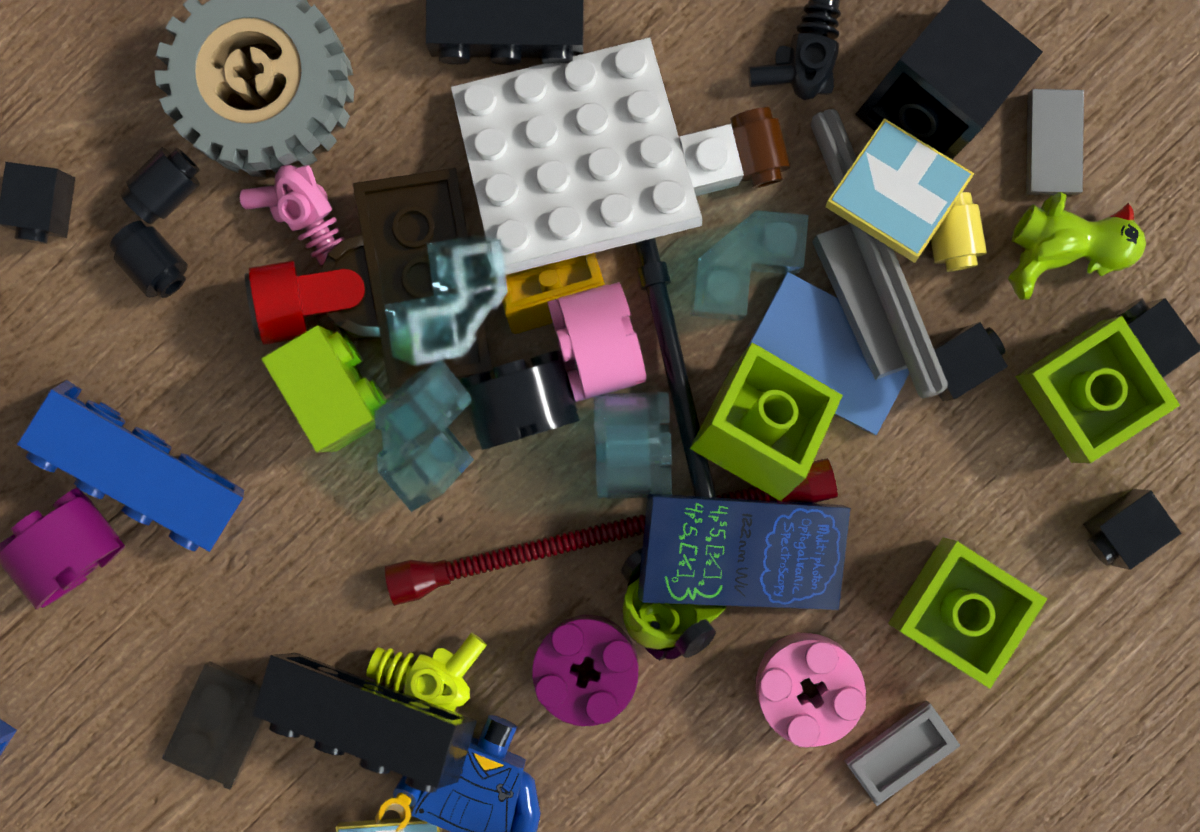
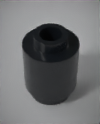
[121,147,200,224]
[110,221,187,298]

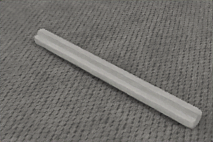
[811,109,948,398]

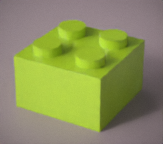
[1015,316,1180,463]
[262,325,389,452]
[690,342,843,501]
[888,537,1047,689]

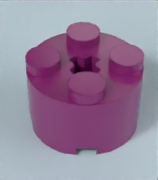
[0,487,126,610]
[532,615,639,726]

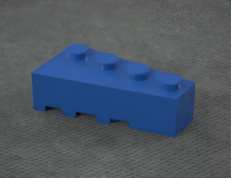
[17,380,244,552]

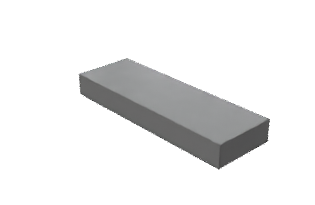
[812,224,907,380]

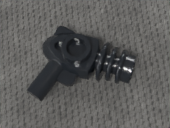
[748,0,841,100]

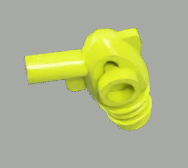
[366,633,487,712]

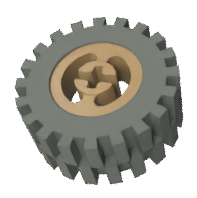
[155,0,354,177]

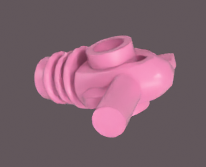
[240,165,345,266]

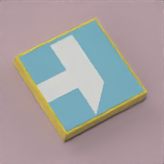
[826,118,974,263]

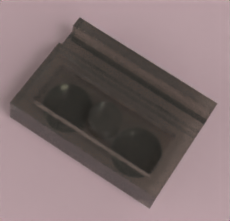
[162,661,264,790]

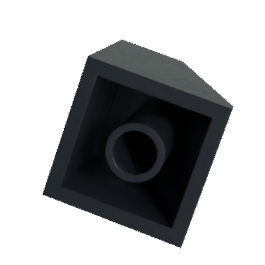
[855,0,1043,160]

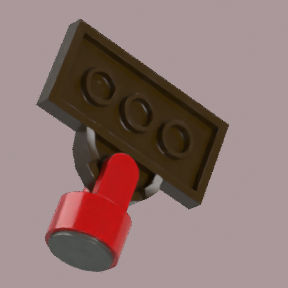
[244,168,493,390]

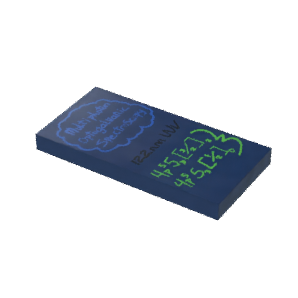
[637,494,851,610]

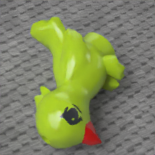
[1008,192,1146,300]

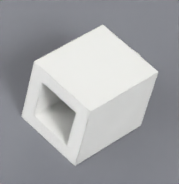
[679,124,744,196]

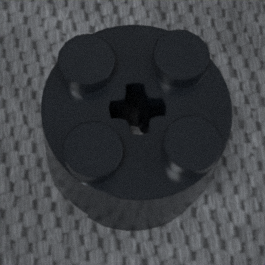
[459,350,580,450]

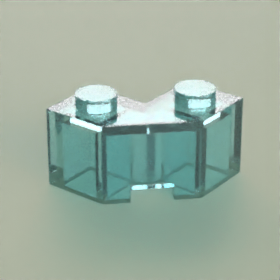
[690,210,809,321]
[385,235,508,366]
[375,358,474,512]

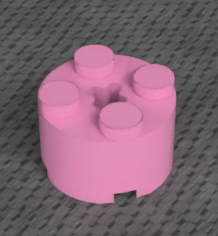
[547,282,646,402]
[756,633,866,747]

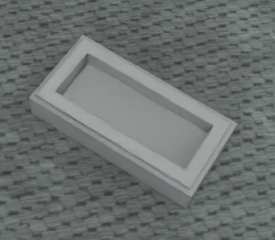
[1026,89,1084,195]
[844,701,961,806]

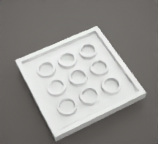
[451,37,702,277]

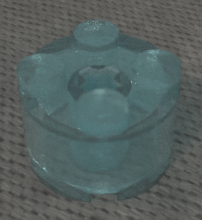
[594,392,672,499]

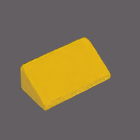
[495,253,605,334]

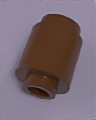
[730,107,790,188]

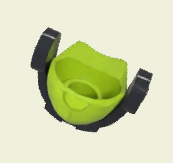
[621,548,726,661]

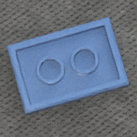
[746,272,909,435]

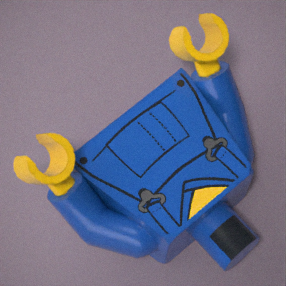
[375,715,541,832]

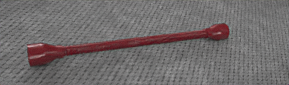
[385,458,838,606]

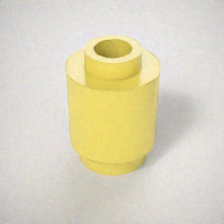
[931,192,987,272]

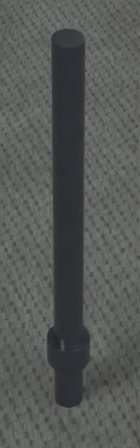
[635,238,717,498]

